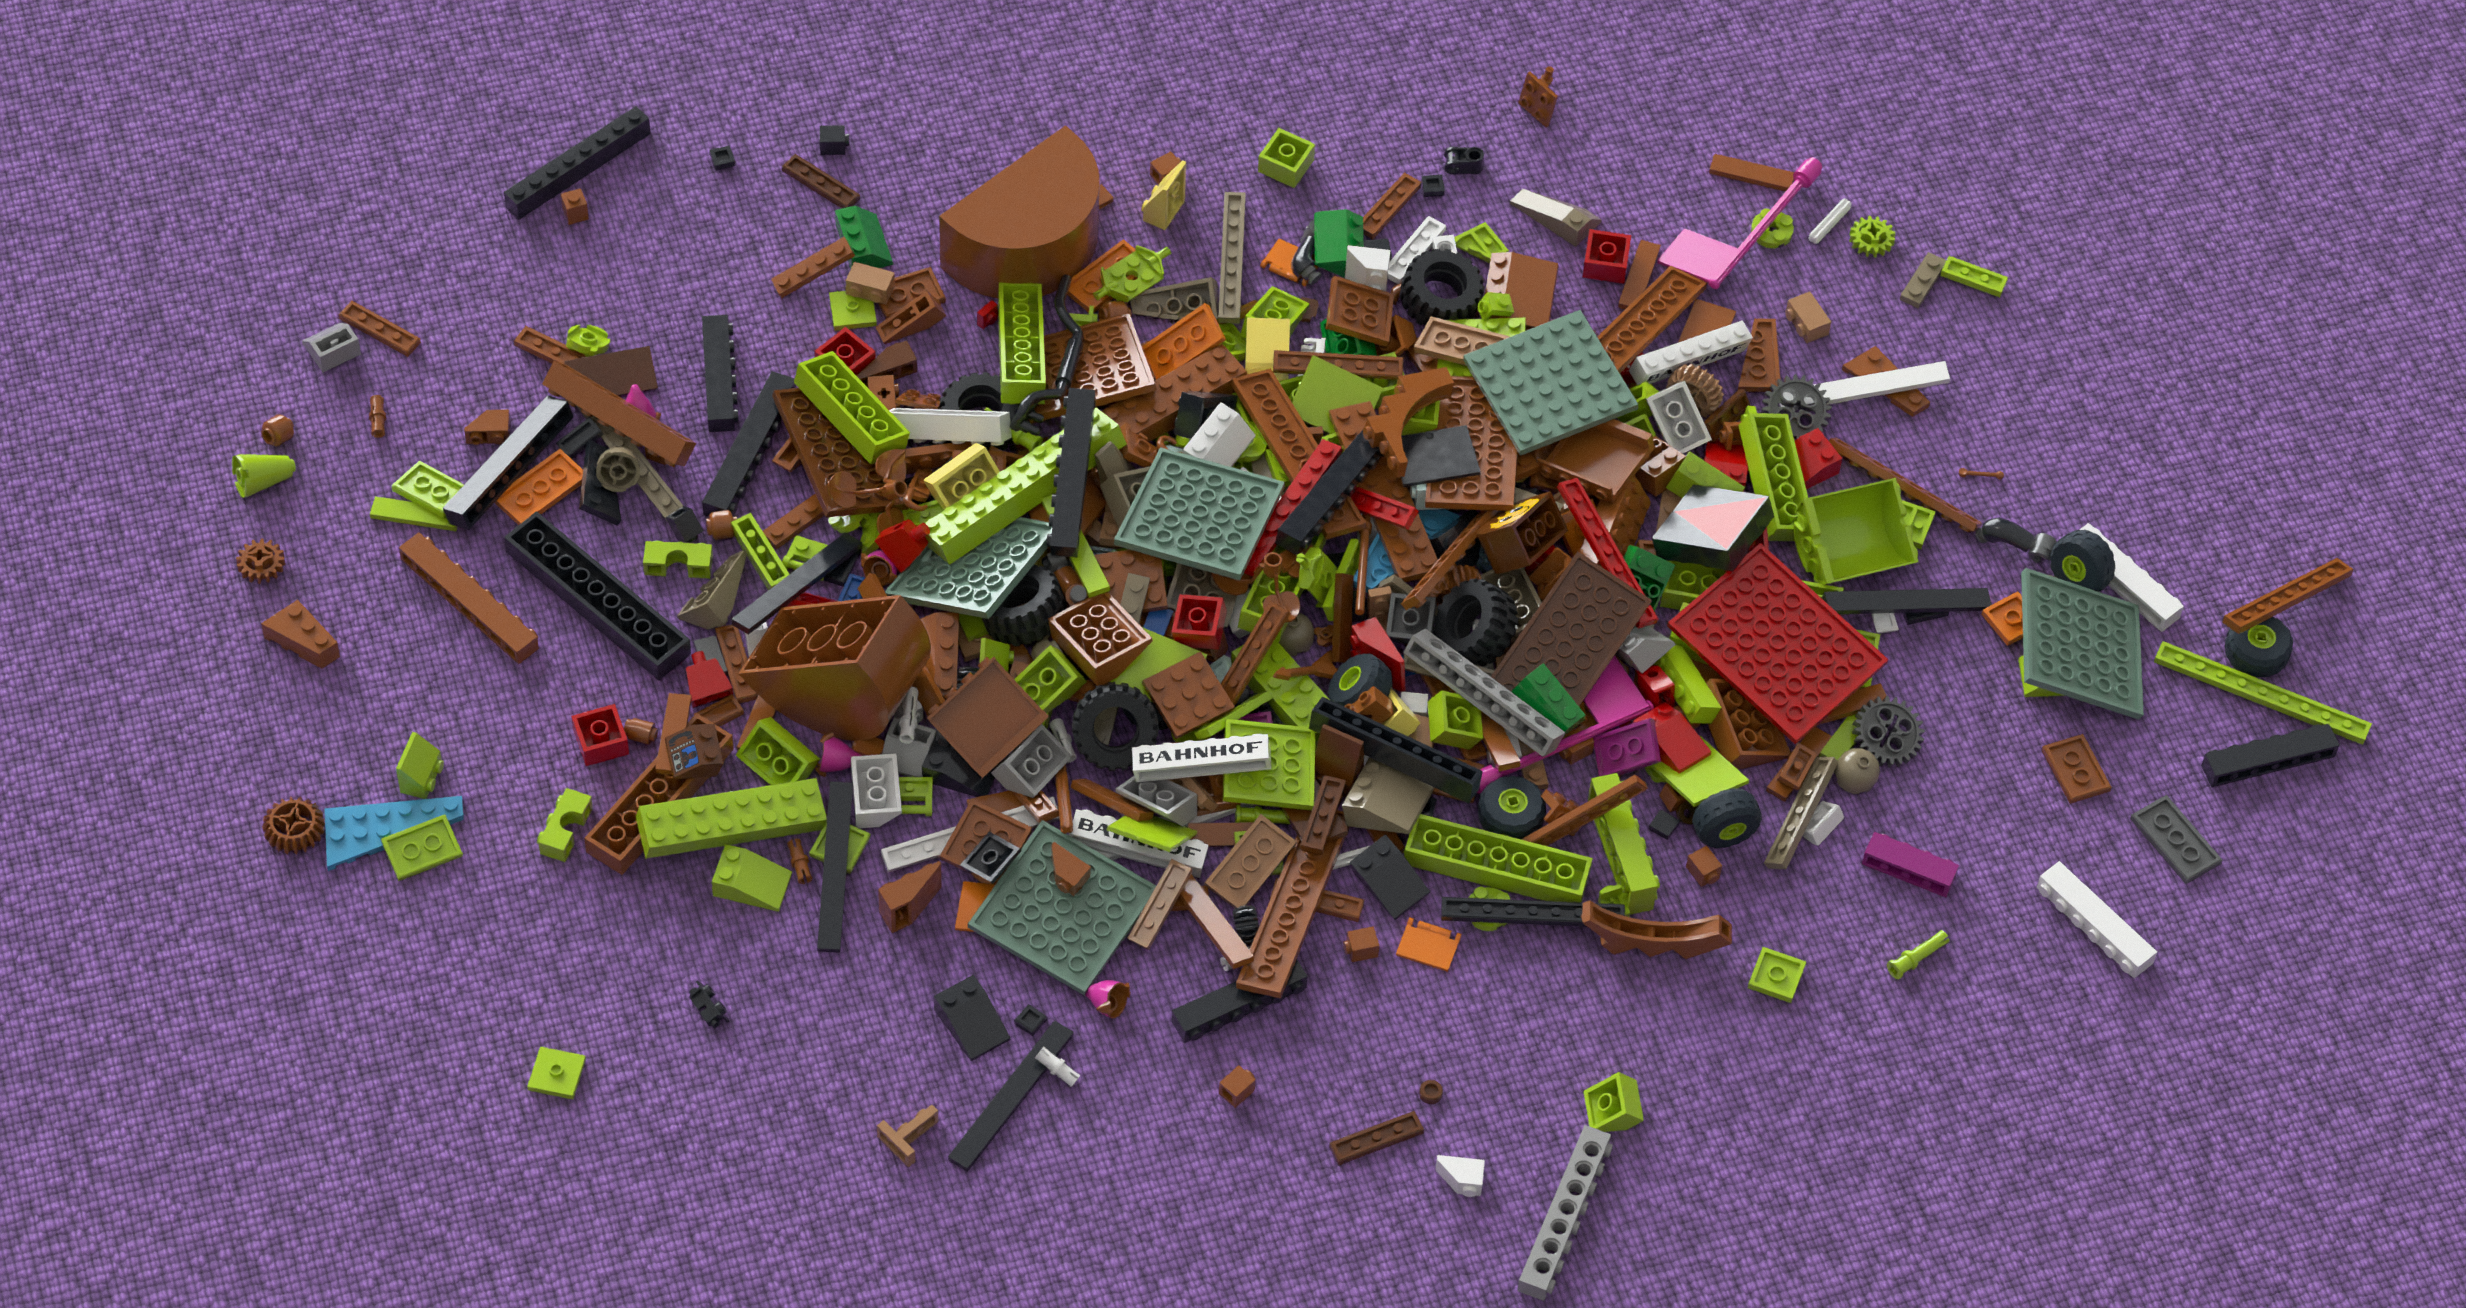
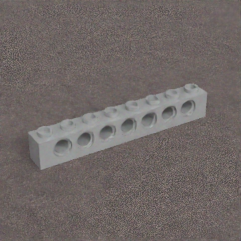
[1403,629,1565,757]
[1517,1125,1613,1301]

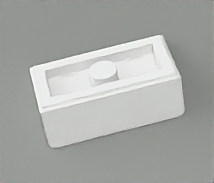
[1803,801,1844,846]

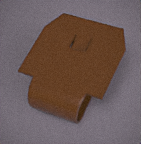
[1300,297,1319,323]

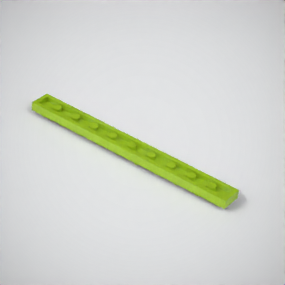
[2154,641,2372,745]

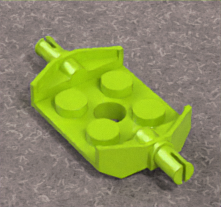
[1093,245,1171,302]
[1296,547,1338,608]

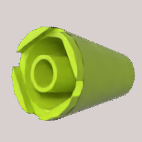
[232,454,296,497]

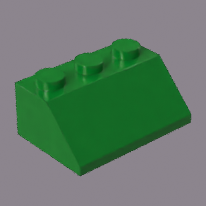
[835,206,893,269]
[1314,209,1364,278]
[1320,318,1377,356]
[1511,663,1586,737]

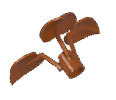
[827,449,908,534]
[1211,545,1313,623]

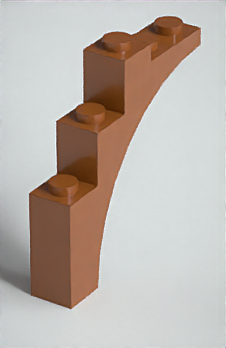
[1363,367,1454,478]
[1581,900,1732,959]

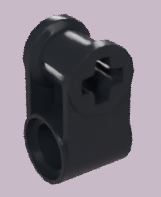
[1444,147,1484,175]

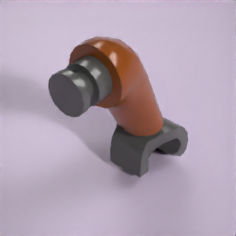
[1042,553,1089,606]

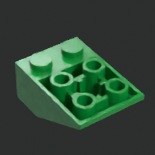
[1623,545,1675,611]

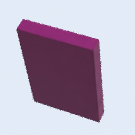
[1593,718,1661,777]

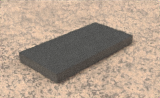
[2130,795,2222,884]

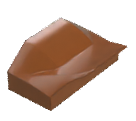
[1777,743,1817,790]

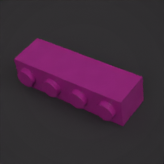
[1862,832,1959,898]

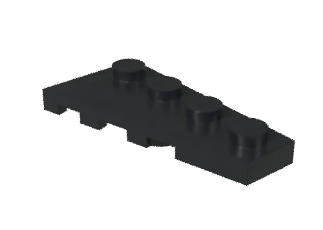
[579,440,622,526]

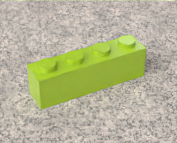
[731,512,790,591]
[1653,645,1722,724]

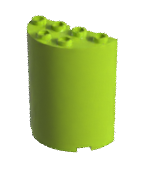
[1793,478,1919,585]

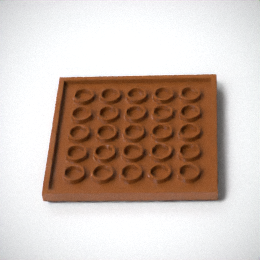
[1029,313,1157,423]

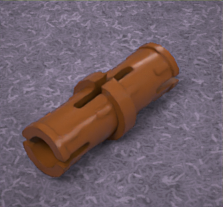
[369,395,386,438]
[787,838,813,884]

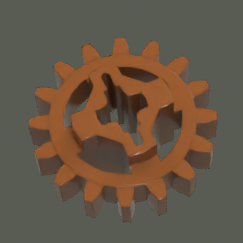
[236,538,286,584]

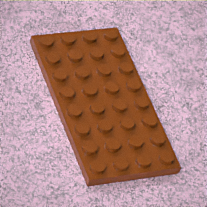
[1425,376,1518,511]

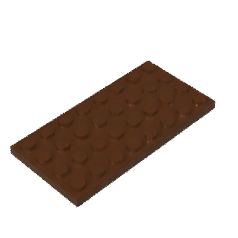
[772,388,909,518]
[1491,552,1652,707]

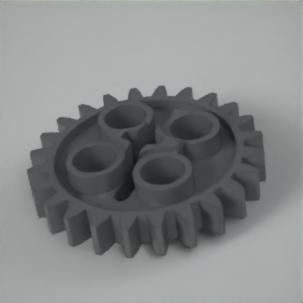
[1761,374,1832,440]
[1852,696,1925,768]

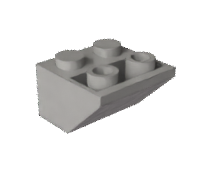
[302,323,361,372]
[882,718,937,777]

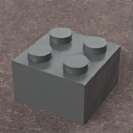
[1386,593,1437,644]

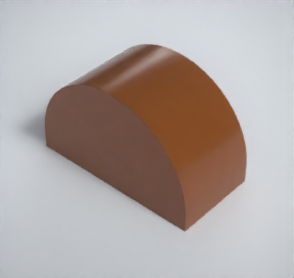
[939,125,1100,299]
[738,595,931,741]

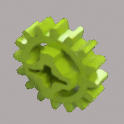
[1849,216,1895,258]

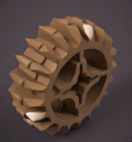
[1666,363,1724,418]

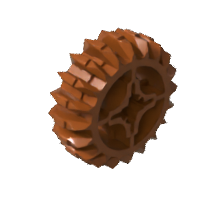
[1427,565,1482,606]
[262,796,325,855]

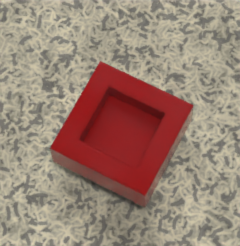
[977,300,998,330]

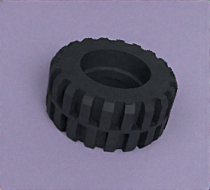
[1400,248,1484,326]
[940,372,1020,451]
[982,564,1067,646]
[1433,579,1518,667]
[1072,682,1159,772]

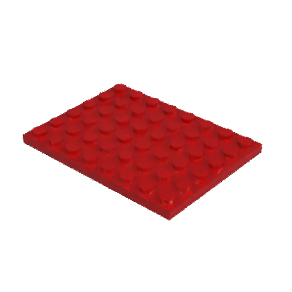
[1667,543,1889,744]

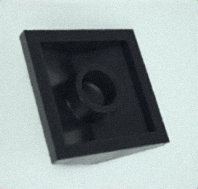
[960,831,1021,884]

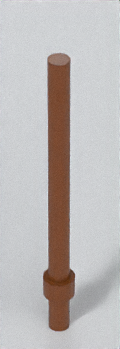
[1355,513,1372,615]

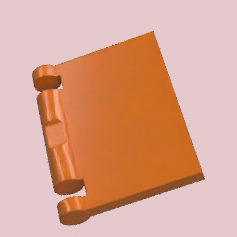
[1260,239,1319,287]
[955,881,995,932]
[1396,917,1462,972]

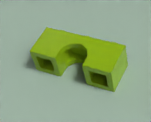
[643,540,713,579]
[537,788,593,862]

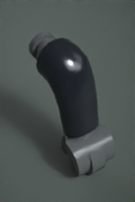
[1291,220,1322,285]
[1976,517,2056,563]

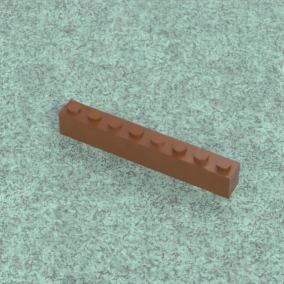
[542,361,697,467]
[399,532,539,664]

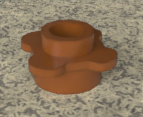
[1314,625,1333,647]

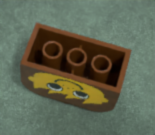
[1476,491,1568,574]

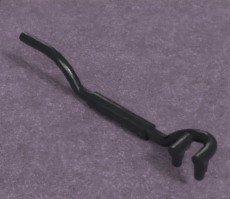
[1010,275,1084,436]

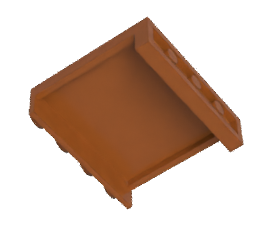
[1537,419,1655,503]
[927,657,1049,778]

